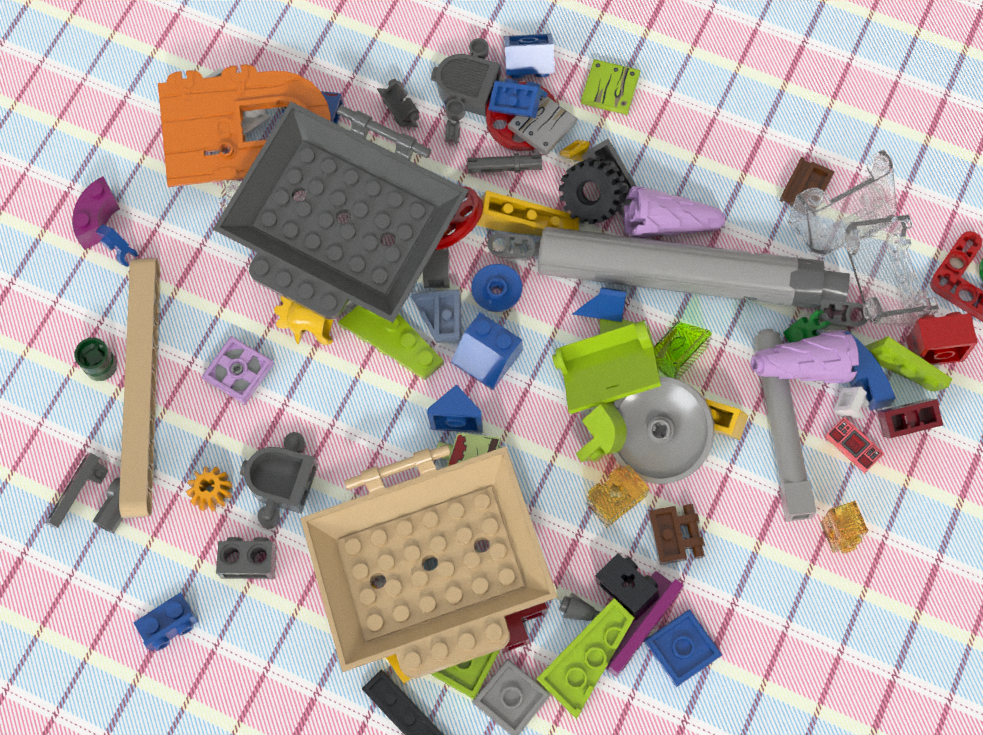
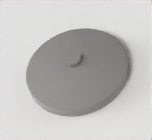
[613,376,715,484]

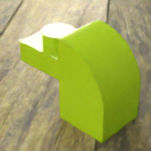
[576,403,627,462]

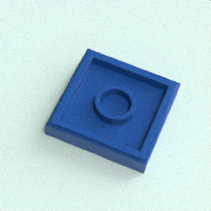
[644,609,722,688]

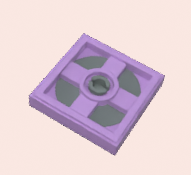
[201,336,275,405]

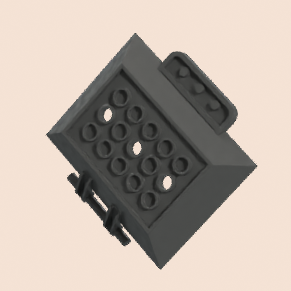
[213,101,469,323]

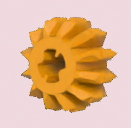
[186,466,233,512]

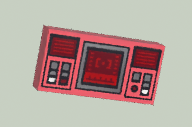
[825,417,884,474]

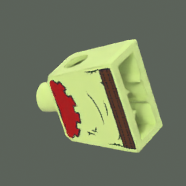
[437,433,501,467]

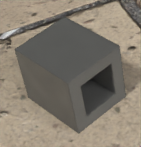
[423,249,450,288]

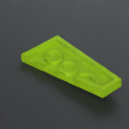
[536,598,634,719]

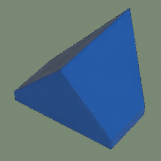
[572,287,627,322]

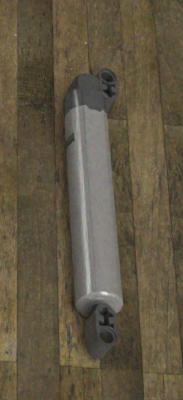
[487,226,870,328]

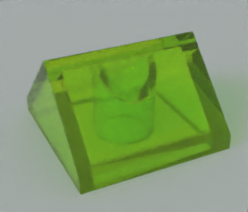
[654,321,712,379]

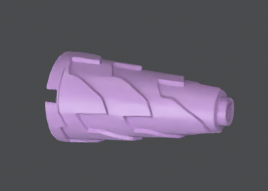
[623,186,725,238]
[750,330,859,383]

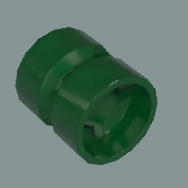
[74,337,117,381]

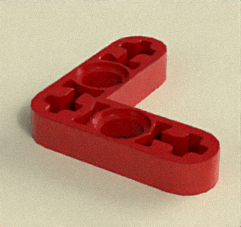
[930,231,983,322]

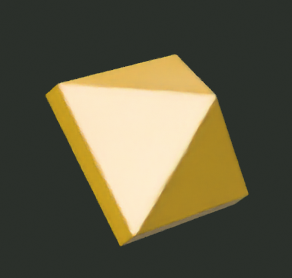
[559,139,590,162]

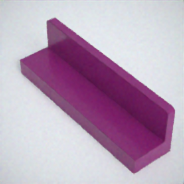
[606,571,684,677]

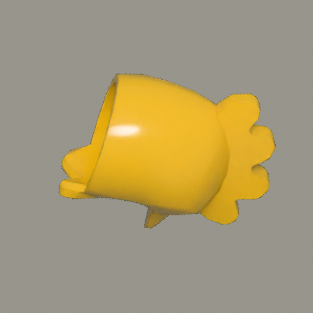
[274,296,334,345]

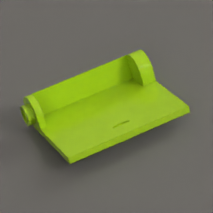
[552,320,662,414]

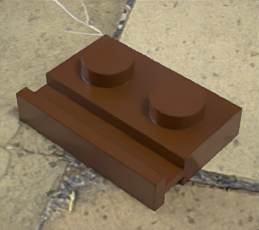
[779,157,835,216]

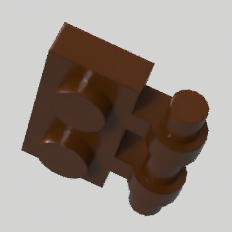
[648,504,705,565]

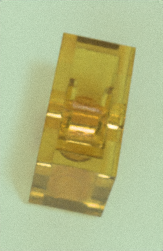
[586,464,650,528]
[820,501,868,554]

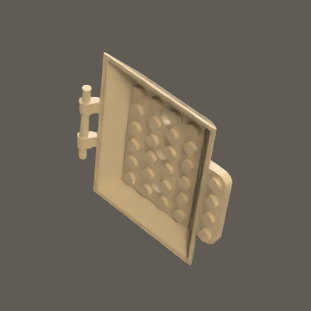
[300,444,558,679]

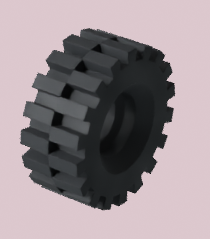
[559,158,627,225]

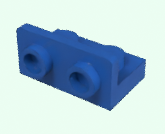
[488,79,548,118]
[133,592,199,652]

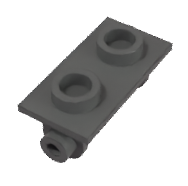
[377,79,420,127]

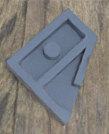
[411,289,462,343]

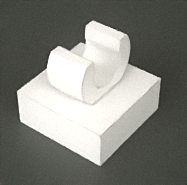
[833,387,869,419]

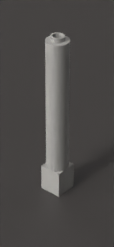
[754,329,816,522]

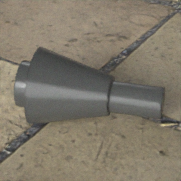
[559,592,600,621]

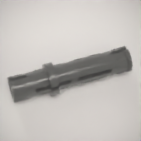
[467,153,542,174]

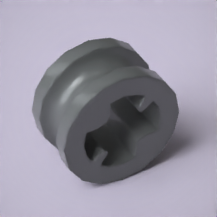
[445,120,460,143]

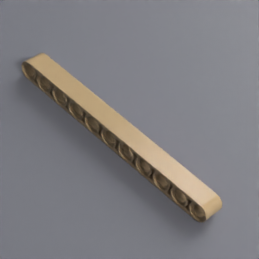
[119,258,160,518]

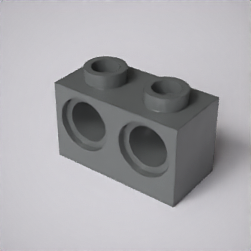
[216,537,277,579]

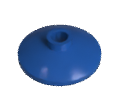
[471,264,522,312]

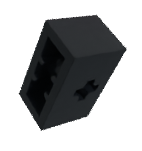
[595,553,659,620]

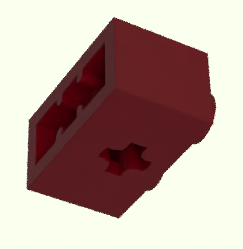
[877,398,943,438]

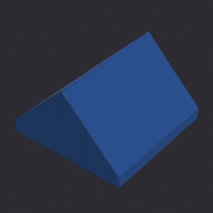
[427,384,483,433]

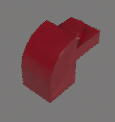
[502,602,547,653]

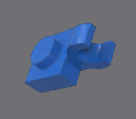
[95,224,138,267]

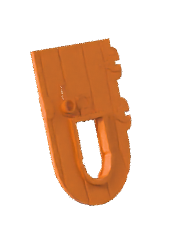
[158,64,331,187]

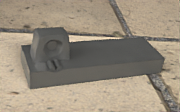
[45,453,108,528]

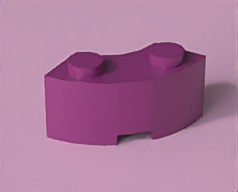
[72,176,120,250]

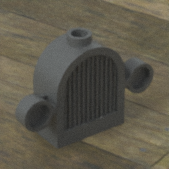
[431,38,501,121]
[240,432,318,529]

